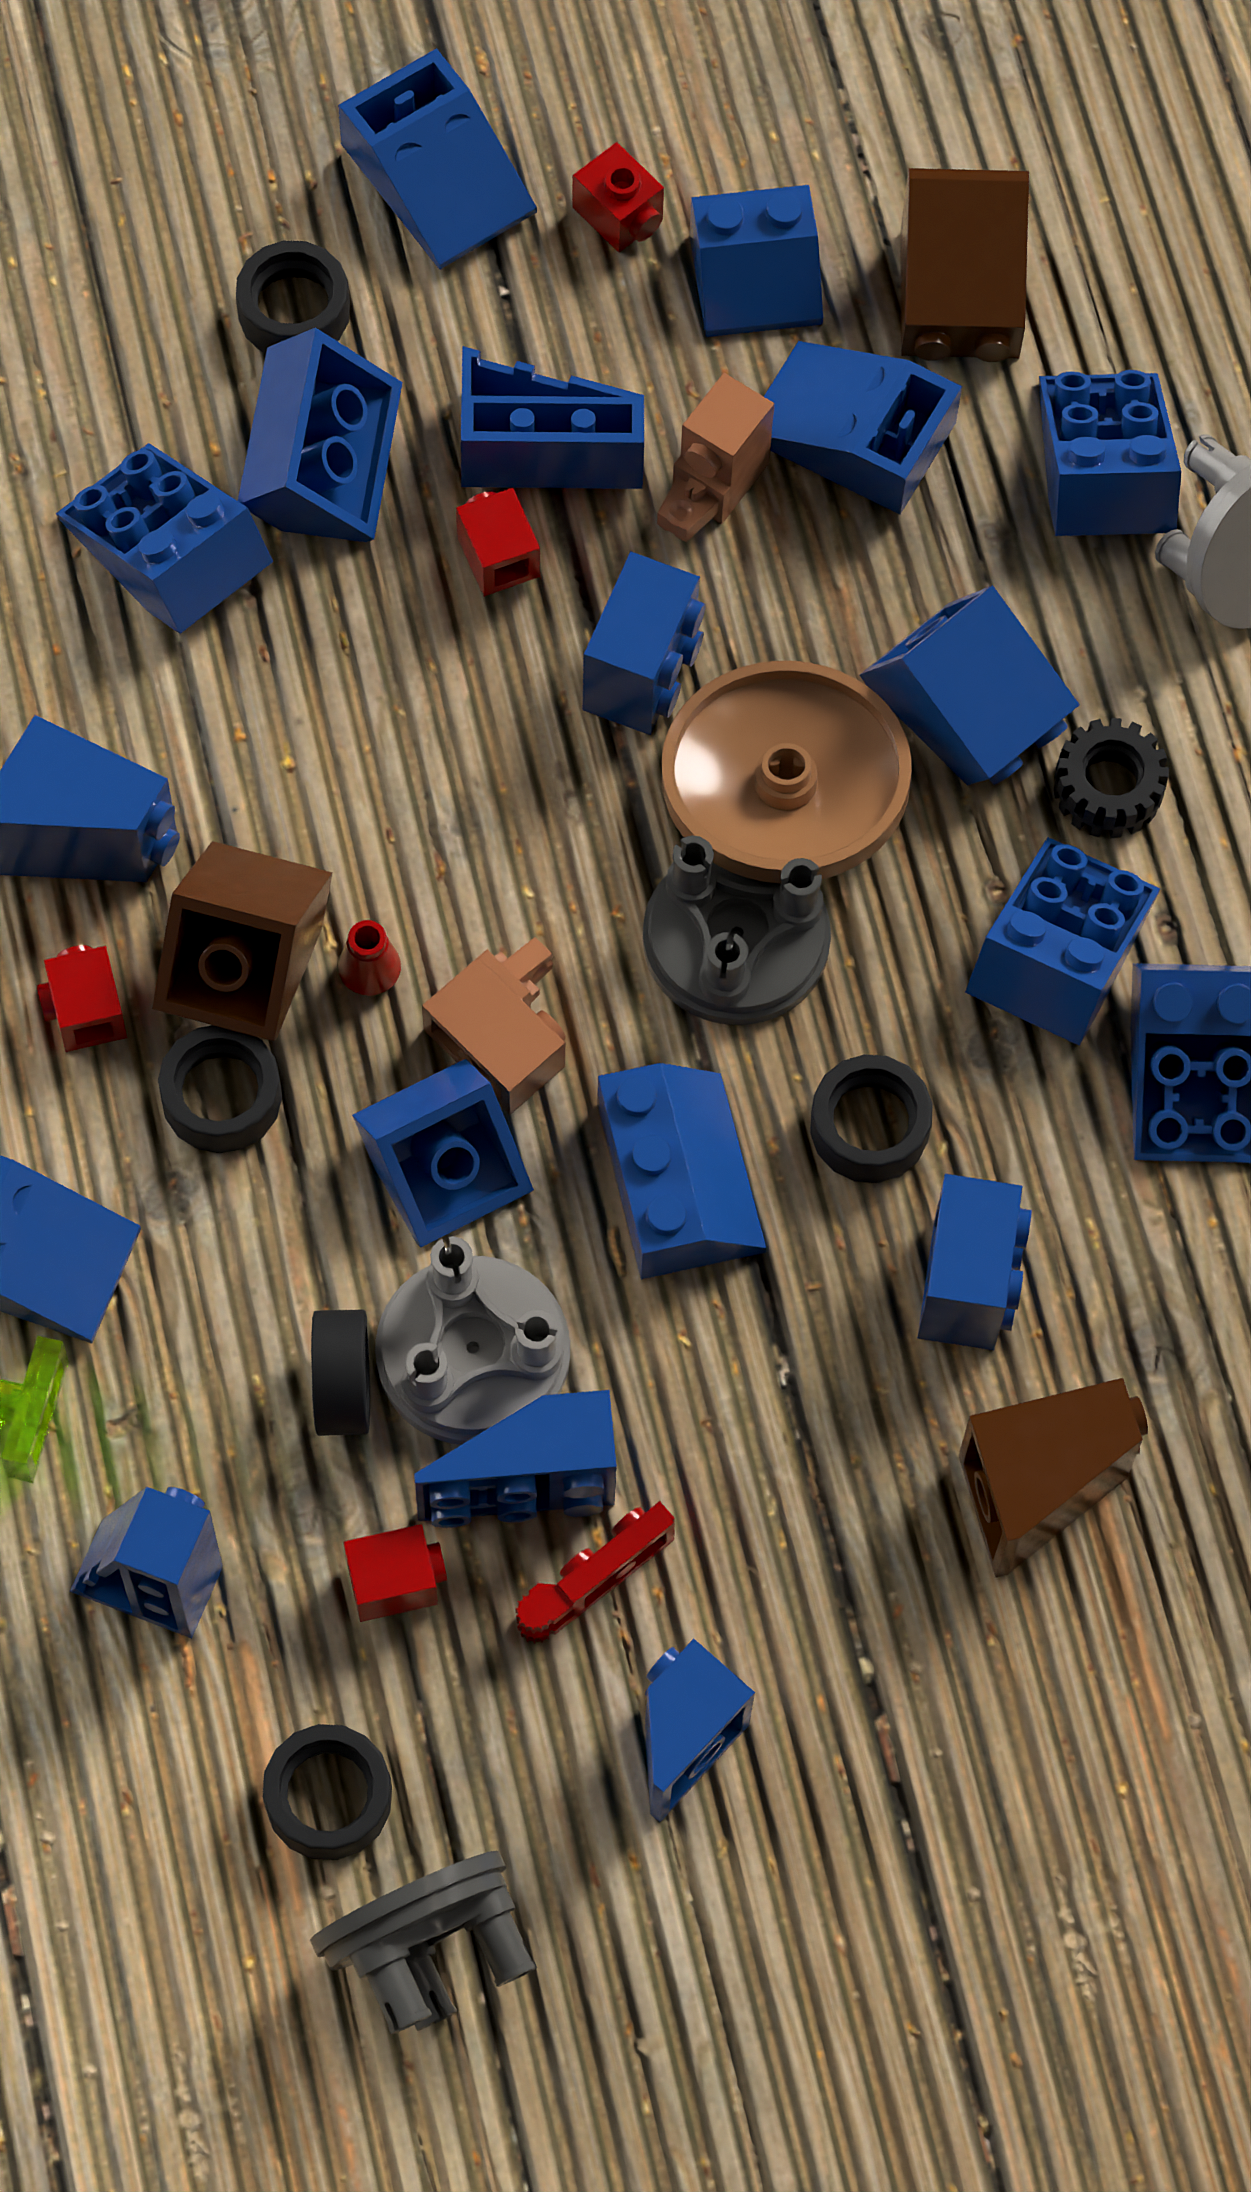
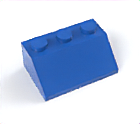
[238,327,403,542]
[597,1063,766,1280]

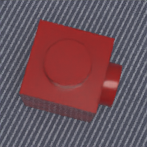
[572,142,664,253]
[456,488,540,597]
[37,945,127,1052]
[343,1524,447,1622]

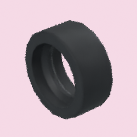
[236,240,350,353]
[158,1025,282,1153]
[810,1054,933,1183]
[311,1309,370,1436]
[262,1724,392,1860]

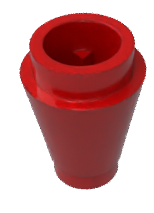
[338,920,401,996]

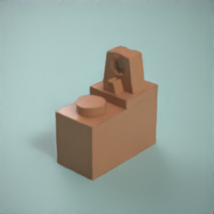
[657,373,775,542]
[422,937,566,1115]

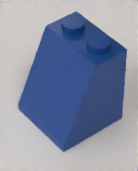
[859,585,1080,785]
[0,715,180,882]

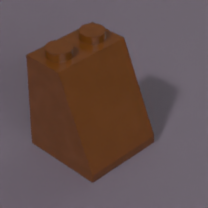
[900,168,1029,362]
[152,841,333,1041]
[958,1378,1148,1578]

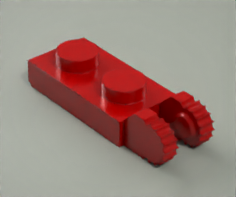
[515,1501,675,1644]

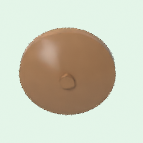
[662,661,912,883]

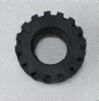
[1053,718,1169,839]

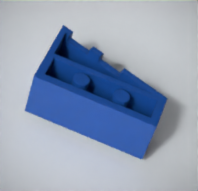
[461,346,644,489]
[70,1487,223,1639]

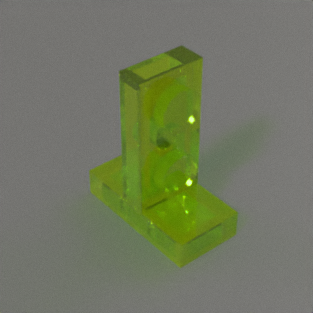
[0,1335,69,1483]

